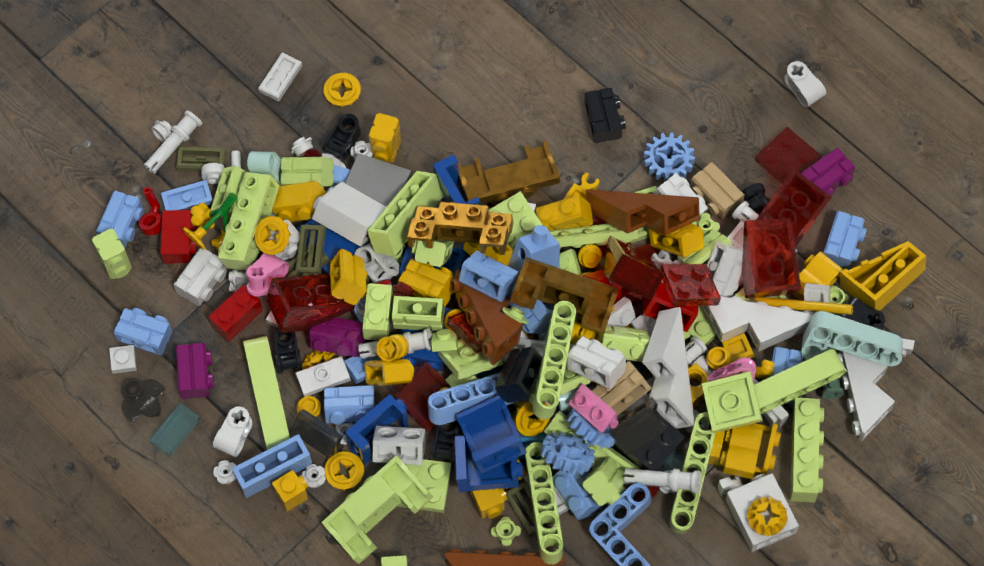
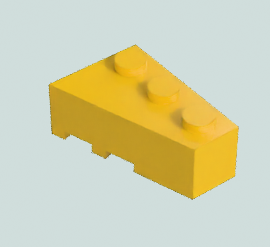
[840,241,926,311]

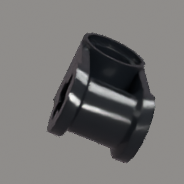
[322,113,361,161]
[838,297,885,330]
[273,324,303,374]
[430,421,461,464]

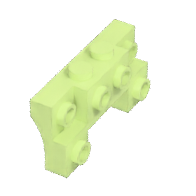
[322,455,433,564]

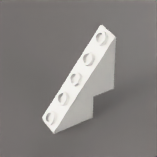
[701,292,814,352]
[643,307,694,429]
[837,350,895,442]

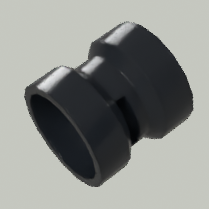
[742,183,772,215]

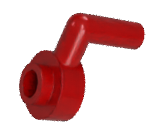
[138,187,162,236]

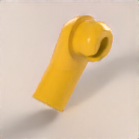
[755,359,775,379]

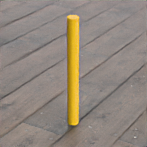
[755,297,853,315]

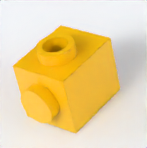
[272,470,309,512]
[470,488,507,519]

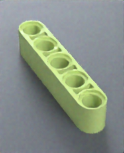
[533,301,576,419]
[243,336,290,450]
[754,349,847,414]
[669,412,715,534]
[525,442,563,565]

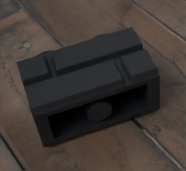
[584,87,626,143]
[495,346,542,403]

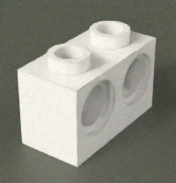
[373,426,425,465]

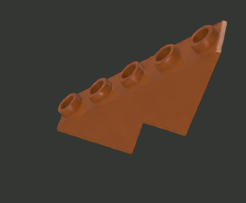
[586,189,700,235]
[450,270,523,366]
[444,549,566,566]

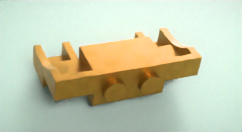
[458,140,560,205]
[407,202,514,255]
[510,257,619,333]

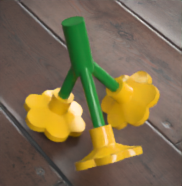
[183,193,238,251]

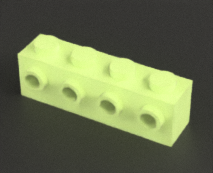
[367,171,444,256]
[218,172,280,271]
[790,398,824,503]

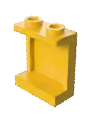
[708,423,781,476]

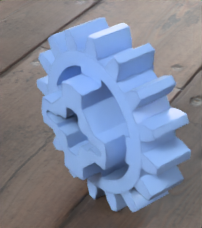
[644,132,695,181]
[567,408,619,449]
[540,432,595,475]

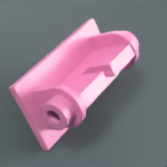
[568,384,618,433]

